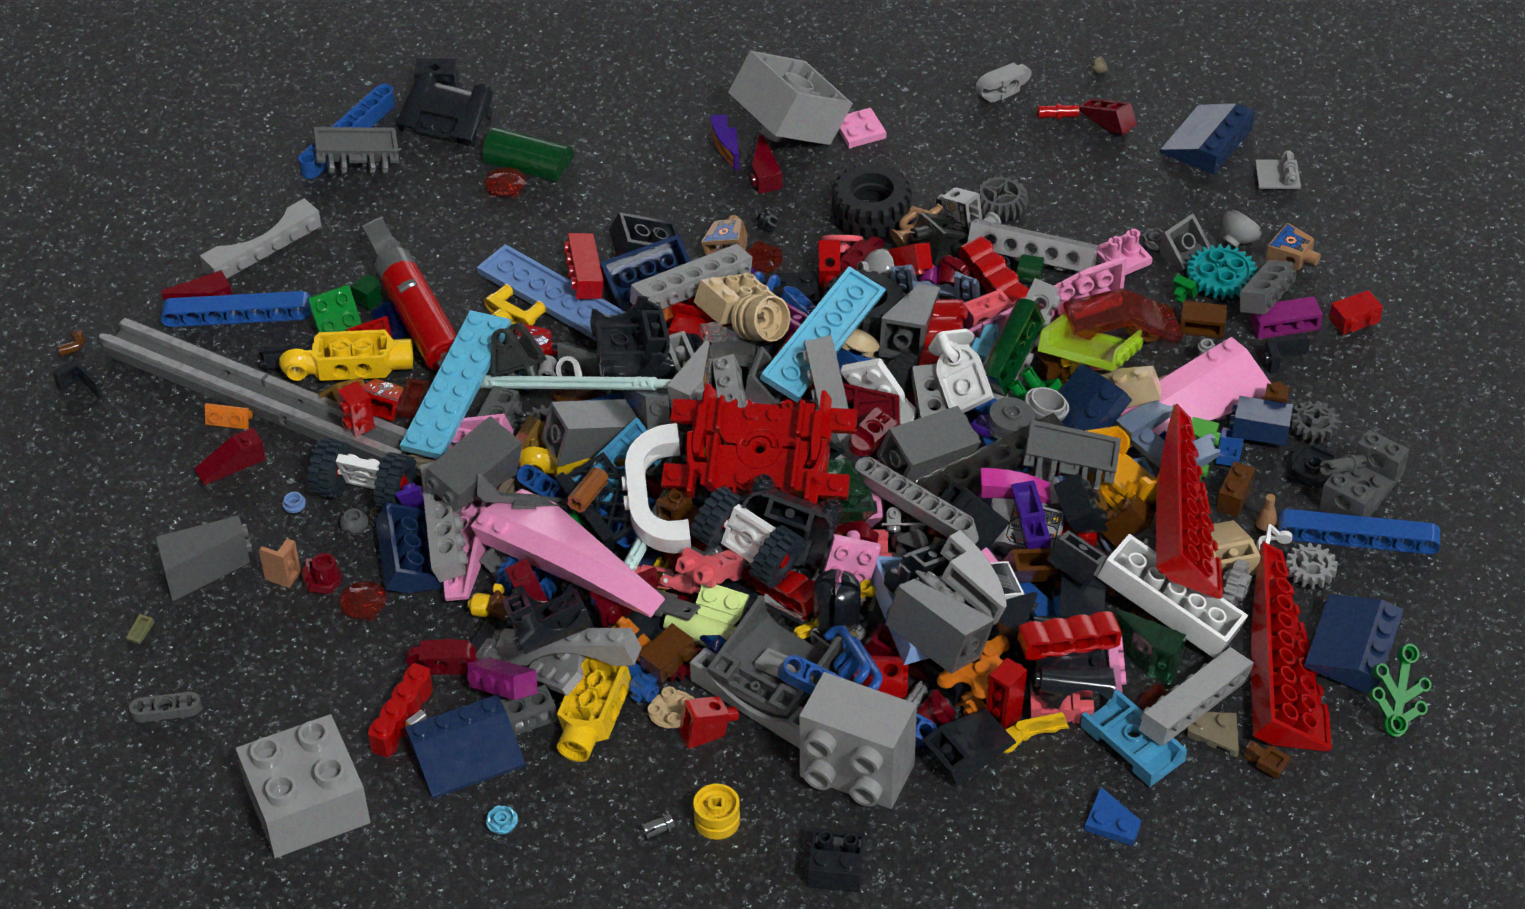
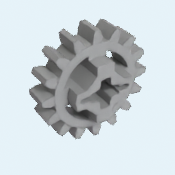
[1286,543,1338,589]
[1223,559,1252,606]

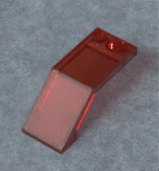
[1063,288,1183,343]

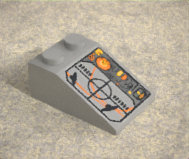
[667,340,714,410]
[989,498,1066,550]

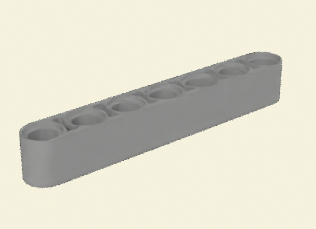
[855,457,979,544]

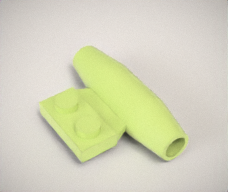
[663,584,749,651]

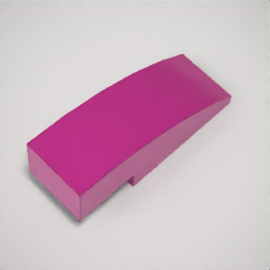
[980,468,1051,503]

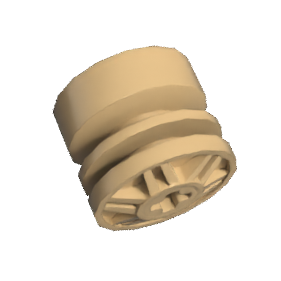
[731,294,790,342]

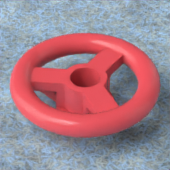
[821,235,863,253]

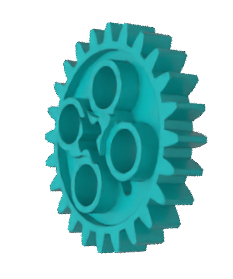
[1187,244,1257,299]

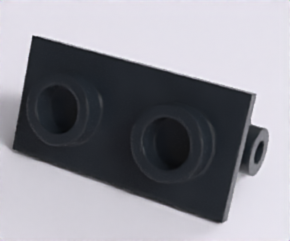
[258,344,303,370]

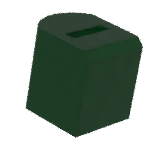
[1017,254,1044,284]
[351,275,382,310]

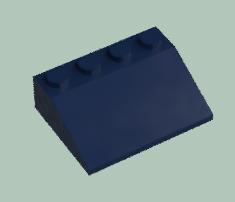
[1160,103,1255,175]
[600,234,691,312]
[1055,364,1132,431]
[375,502,444,593]
[1304,594,1404,694]
[405,695,526,799]

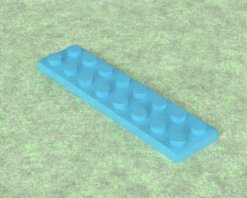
[760,267,886,403]
[400,310,512,459]

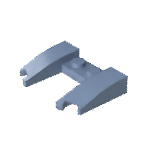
[890,265,980,303]
[1116,400,1221,468]

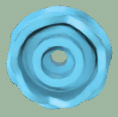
[486,806,518,835]

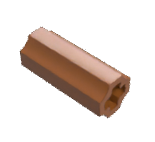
[567,467,609,513]

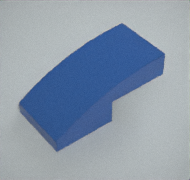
[1216,428,1244,466]

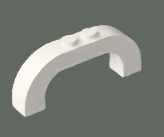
[622,423,691,553]

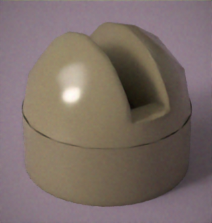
[1091,56,1108,74]

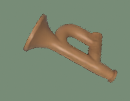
[890,204,943,247]

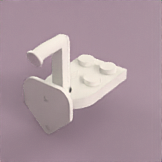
[928,329,994,413]
[840,358,917,451]

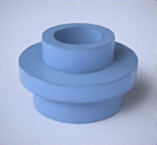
[282,492,306,513]

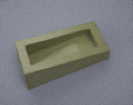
[126,614,155,644]

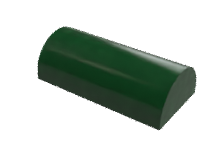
[483,127,574,182]
[983,298,1045,397]

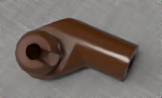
[58,330,86,356]

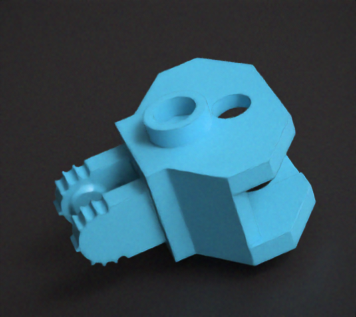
[970,323,1000,364]

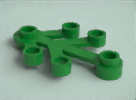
[1368,644,1431,737]

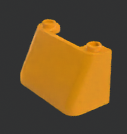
[1079,426,1159,508]

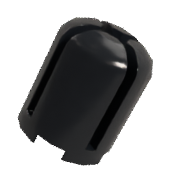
[813,569,861,637]

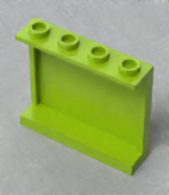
[1037,311,1143,372]

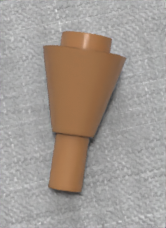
[1255,494,1278,531]

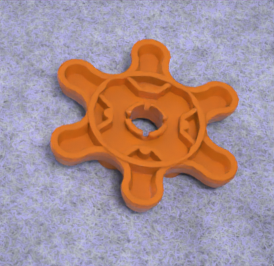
[937,635,1010,699]

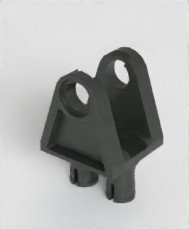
[909,212,968,266]
[491,323,546,392]

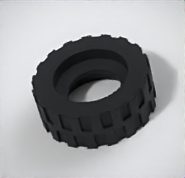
[890,350,920,396]

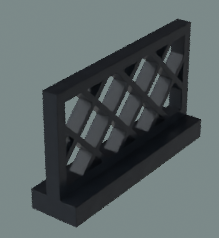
[555,452,634,551]

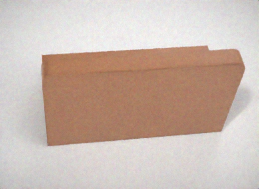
[259,539,301,588]

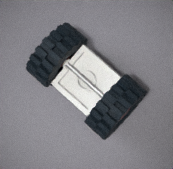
[308,438,417,508]
[691,486,804,588]

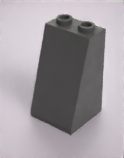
[879,284,940,359]
[710,334,757,398]
[623,388,670,430]
[541,399,636,466]
[876,406,981,483]
[425,416,522,511]
[156,515,252,601]
[885,579,995,674]

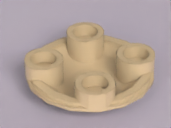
[842,329,880,357]
[648,686,695,728]

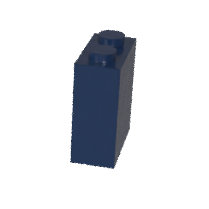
[1229,396,1293,446]

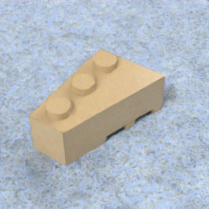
[1095,366,1162,408]

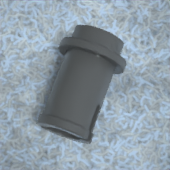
[641,813,675,839]

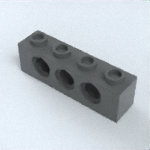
[1240,260,1296,315]

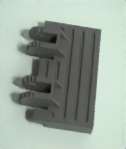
[313,127,399,174]
[1023,420,1121,493]

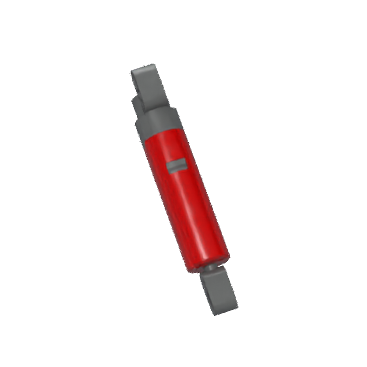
[362,216,457,371]

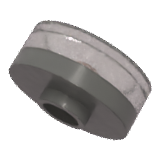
[987,397,1035,443]

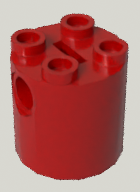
[847,655,908,700]

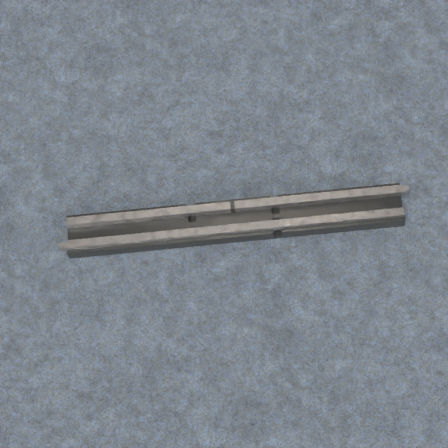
[99,318,411,462]

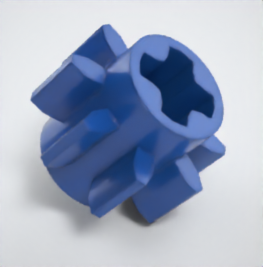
[629,673,659,703]

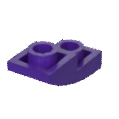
[396,483,425,509]

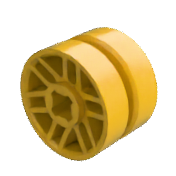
[693,784,740,840]

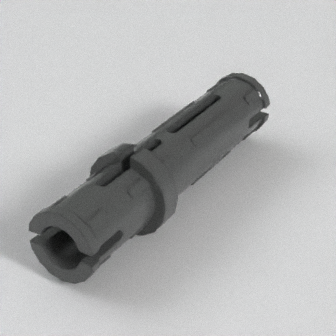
[1320,454,1367,475]

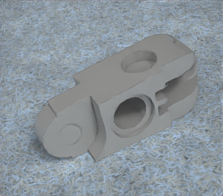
[975,62,1032,102]

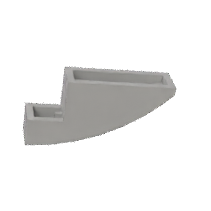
[940,530,1007,625]

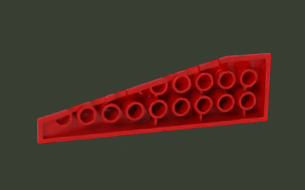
[1155,403,1223,599]
[1251,541,1331,752]

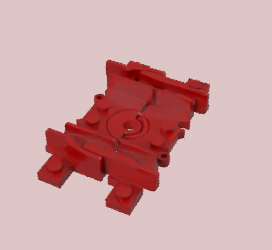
[661,383,858,504]

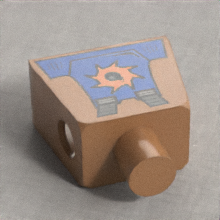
[701,215,748,255]
[1265,223,1321,270]

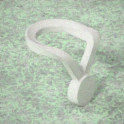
[556,356,582,377]
[1256,524,1292,552]

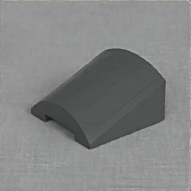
[707,595,844,716]

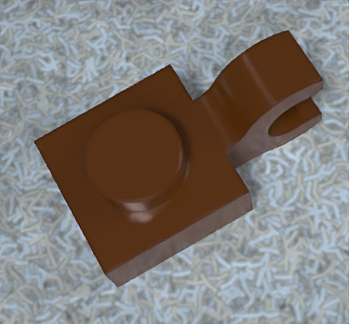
[1243,741,1291,779]

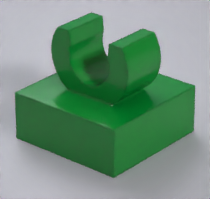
[1173,274,1198,303]

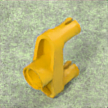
[484,284,546,326]

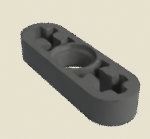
[129,692,202,722]

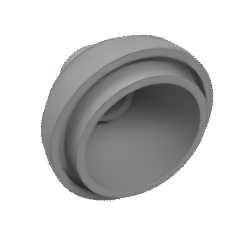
[1222,210,1262,248]
[857,249,894,280]
[1025,387,1069,424]

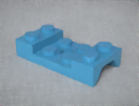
[573,417,665,513]
[1081,689,1187,787]

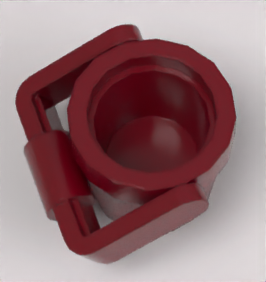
[937,255,971,287]
[302,553,342,594]
[917,689,956,725]

